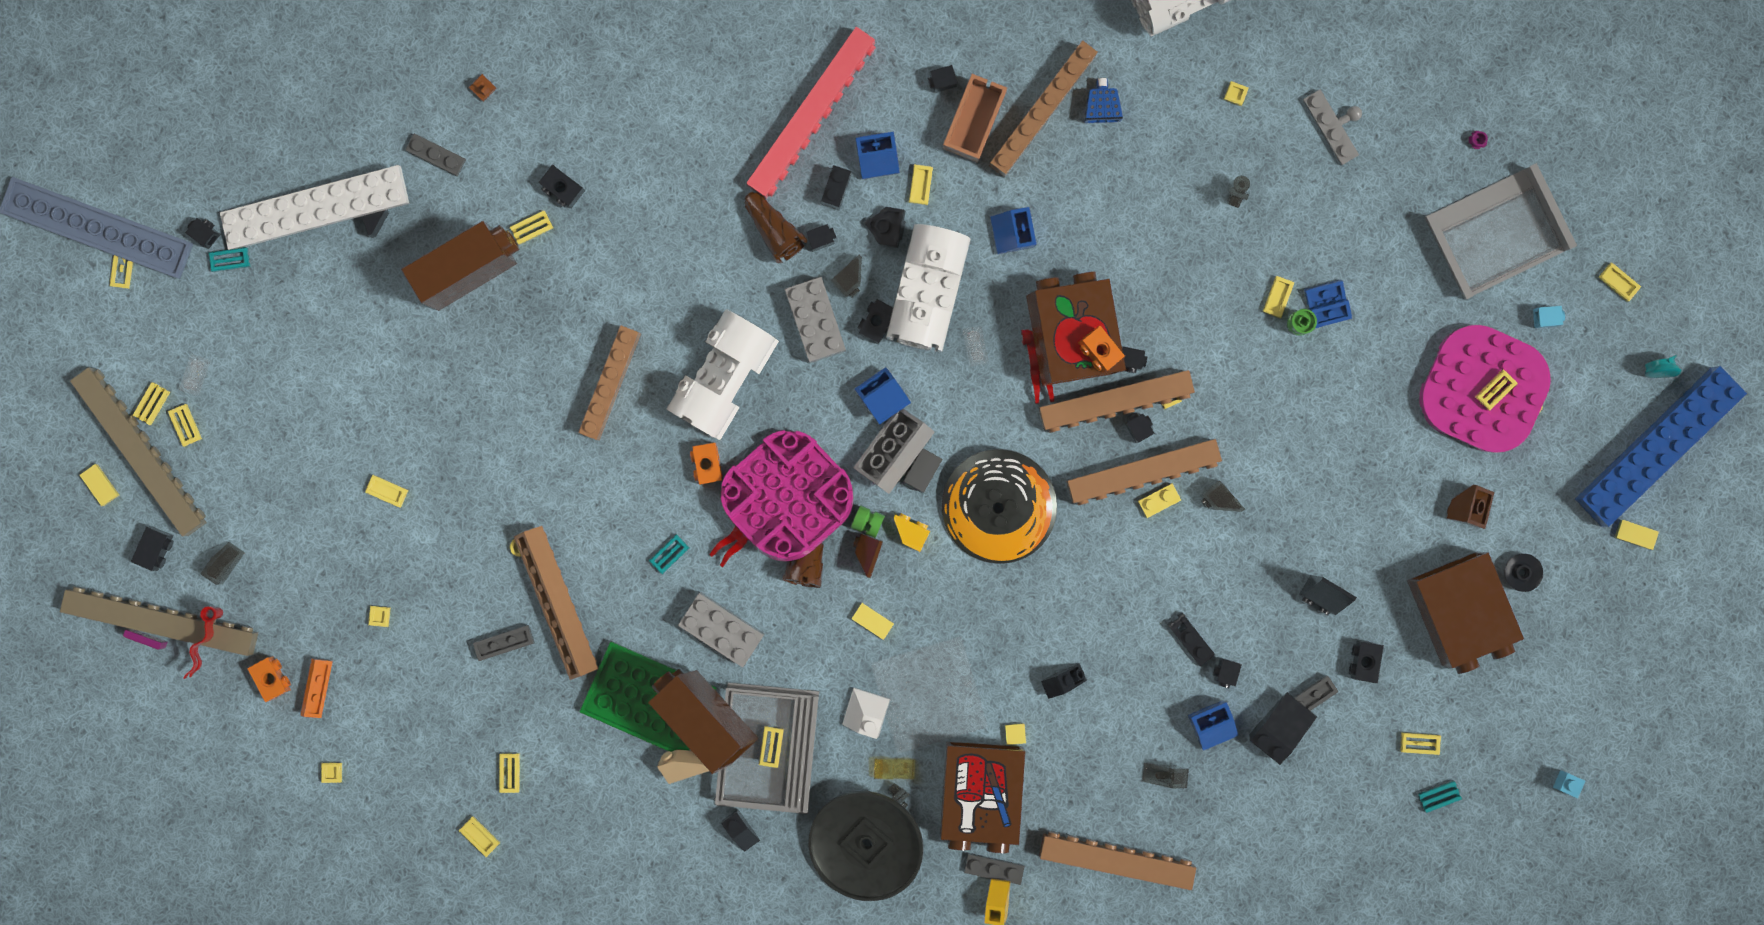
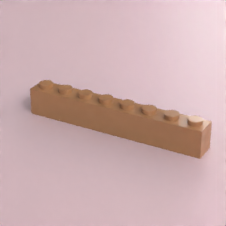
[989,40,1098,178]
[1039,370,1195,433]
[1066,439,1222,506]
[514,526,598,680]
[1039,831,1196,890]

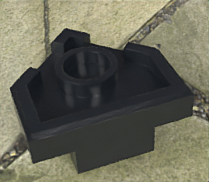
[864,207,906,248]

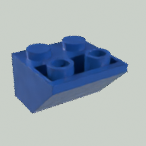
[856,131,900,179]
[990,207,1037,255]
[855,367,911,425]
[1188,700,1238,751]

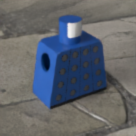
[1084,78,1123,123]

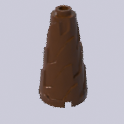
[744,192,807,264]
[783,543,824,588]

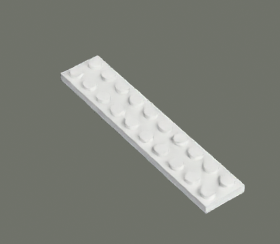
[220,165,409,250]

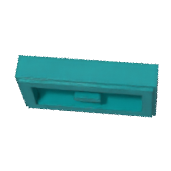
[209,247,251,272]
[649,534,690,574]
[1418,780,1462,813]

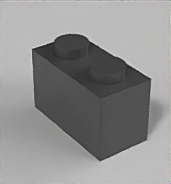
[903,448,943,493]

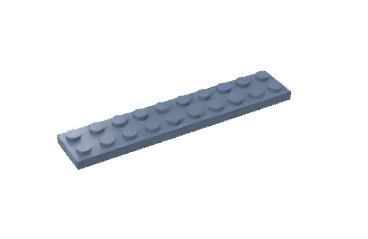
[0,177,194,279]

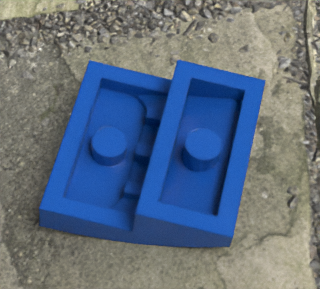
[1304,279,1352,328]

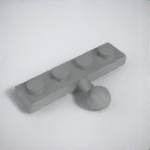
[1303,89,1362,165]

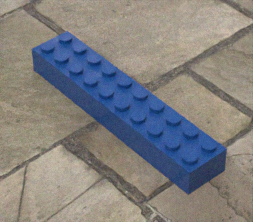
[1575,366,1747,527]

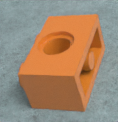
[1078,326,1125,373]
[690,443,723,485]
[247,656,291,703]

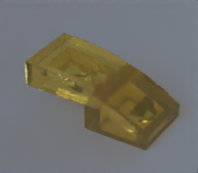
[874,759,915,779]

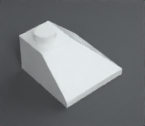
[842,688,890,739]

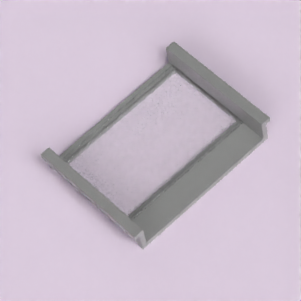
[1424,163,1577,300]
[715,683,819,814]

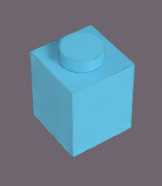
[1533,306,1565,328]
[1553,770,1585,798]

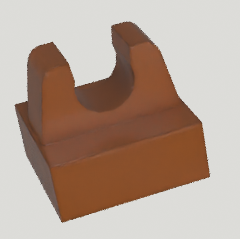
[469,74,497,102]

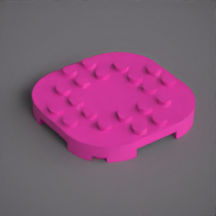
[1419,325,1551,453]
[721,430,853,561]

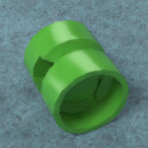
[1287,309,1317,336]
[851,505,885,538]

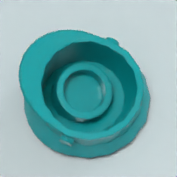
[1645,355,1682,378]

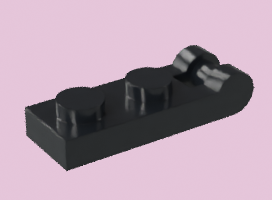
[1167,612,1215,666]

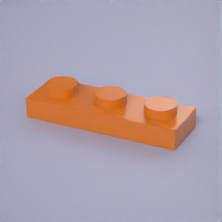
[300,659,333,718]

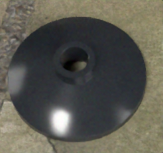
[1504,553,1543,592]

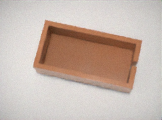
[942,74,1007,163]

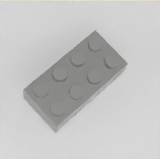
[785,277,846,363]
[853,409,935,494]
[678,592,765,668]

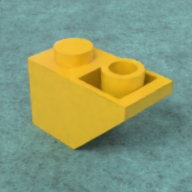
[894,513,930,552]
[984,878,1011,925]

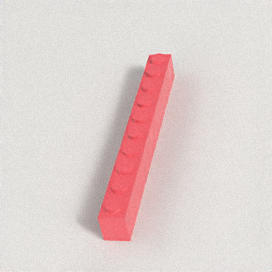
[746,27,876,199]

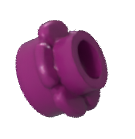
[1469,130,1488,149]

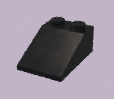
[1299,575,1357,616]
[1249,692,1317,765]

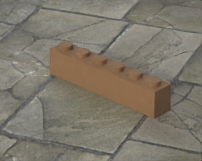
[579,325,641,441]

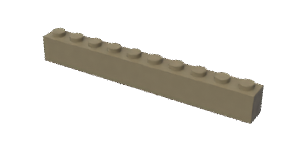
[70,367,207,537]
[60,586,259,656]

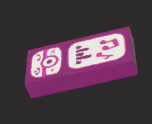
[123,629,168,650]

